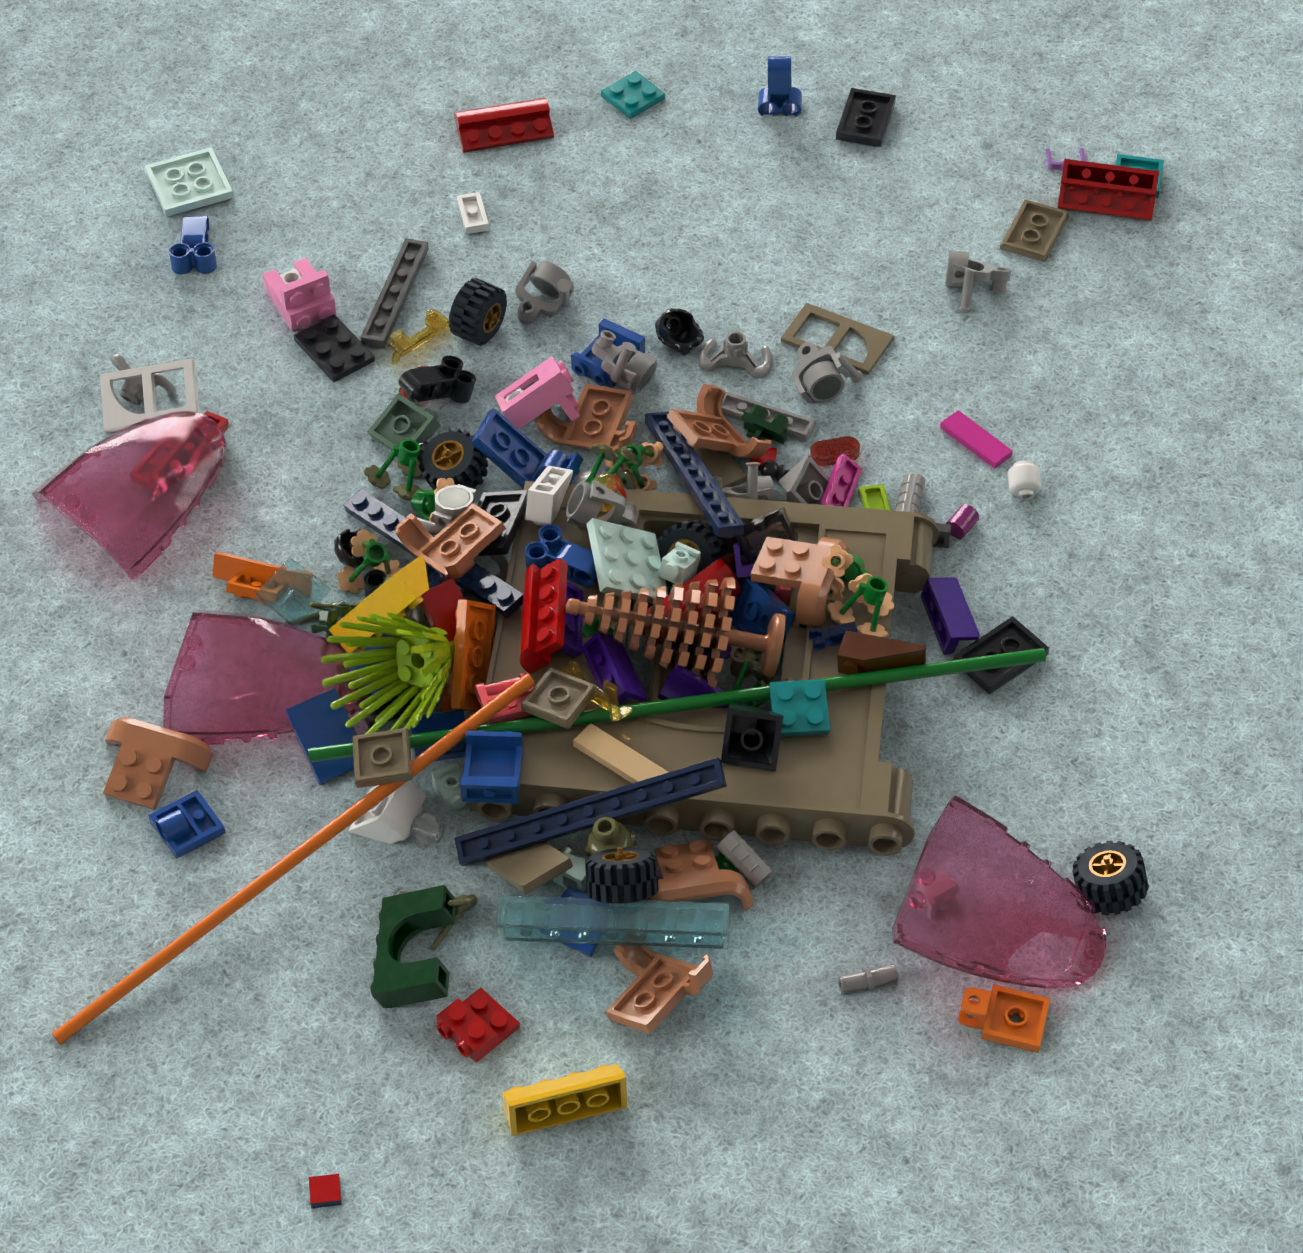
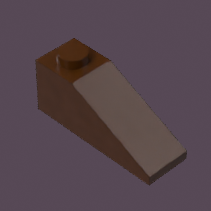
[837,630,926,675]

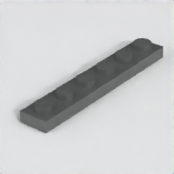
[360,238,429,348]

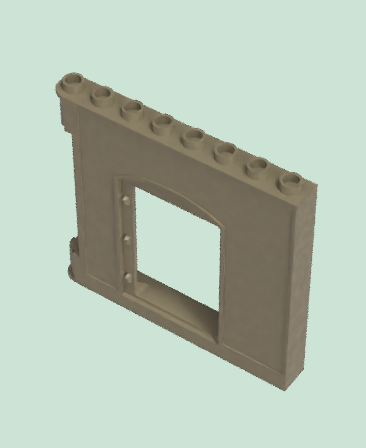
[469,481,939,856]

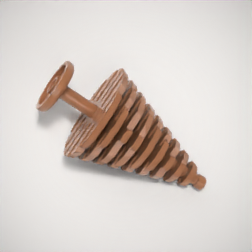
[566,577,785,689]

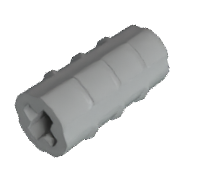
[896,473,925,513]
[717,830,774,888]

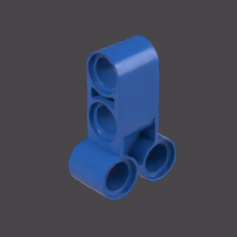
[758,56,802,117]
[169,216,217,275]
[525,524,598,587]

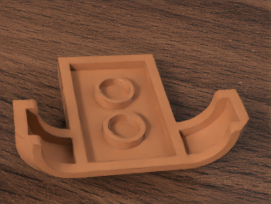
[536,384,637,453]
[667,384,772,459]
[395,503,506,579]
[750,537,850,626]
[103,717,213,810]
[637,840,753,926]
[605,932,713,1034]

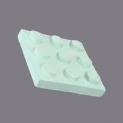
[145,147,234,217]
[586,518,668,604]

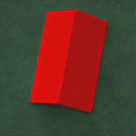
[420,578,464,642]

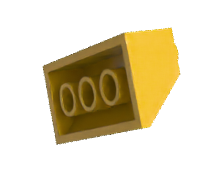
[329,555,429,653]
[502,1064,627,1136]

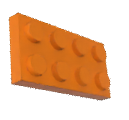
[450,600,496,712]

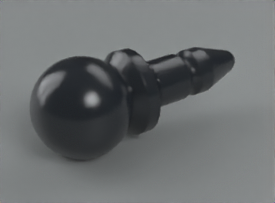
[760,460,790,482]

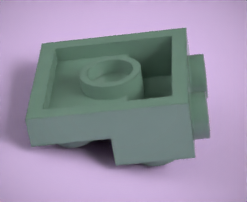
[367,393,441,450]

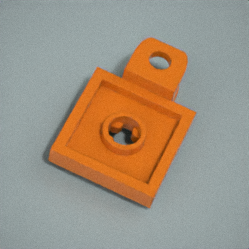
[958,984,1050,1053]

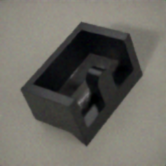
[735,507,797,562]

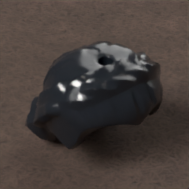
[655,308,704,356]

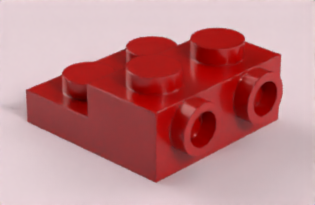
[436,987,520,1062]

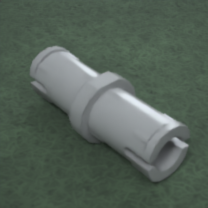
[838,964,899,994]

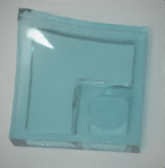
[256,557,331,629]

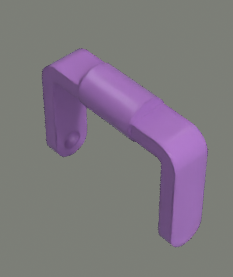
[1046,148,1086,171]

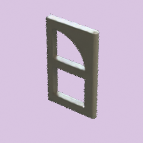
[781,303,895,375]

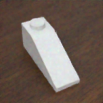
[525,466,573,526]

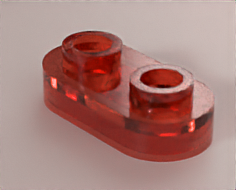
[810,436,860,466]

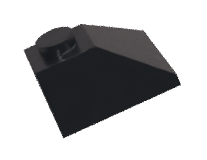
[721,703,784,771]

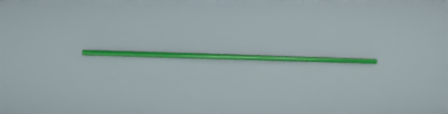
[308,648,1046,762]

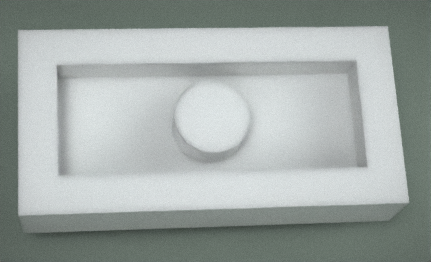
[456,192,489,234]

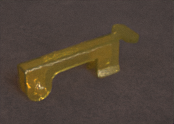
[388,309,449,366]
[561,661,632,722]

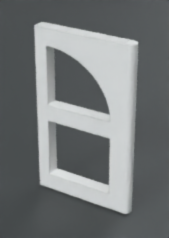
[100,358,200,433]

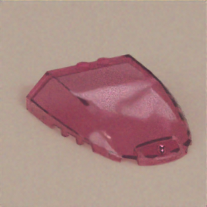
[31,411,227,581]
[163,610,367,745]
[892,795,1106,989]

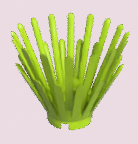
[321,612,455,734]

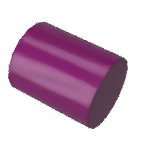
[946,504,979,540]

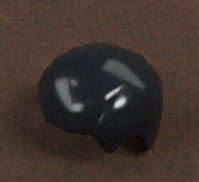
[334,529,364,568]

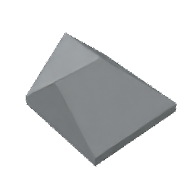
[779,455,830,505]

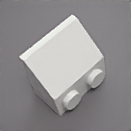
[349,781,426,844]

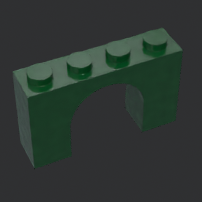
[370,885,456,1008]

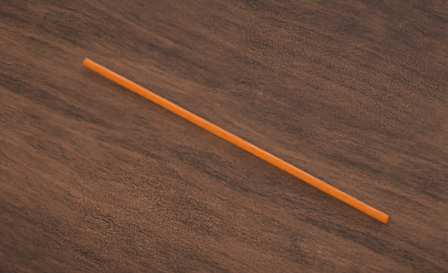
[52,674,535,1045]

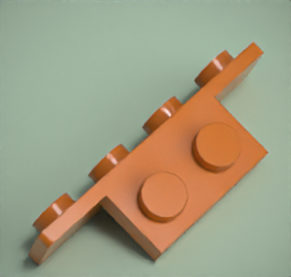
[212,552,313,604]

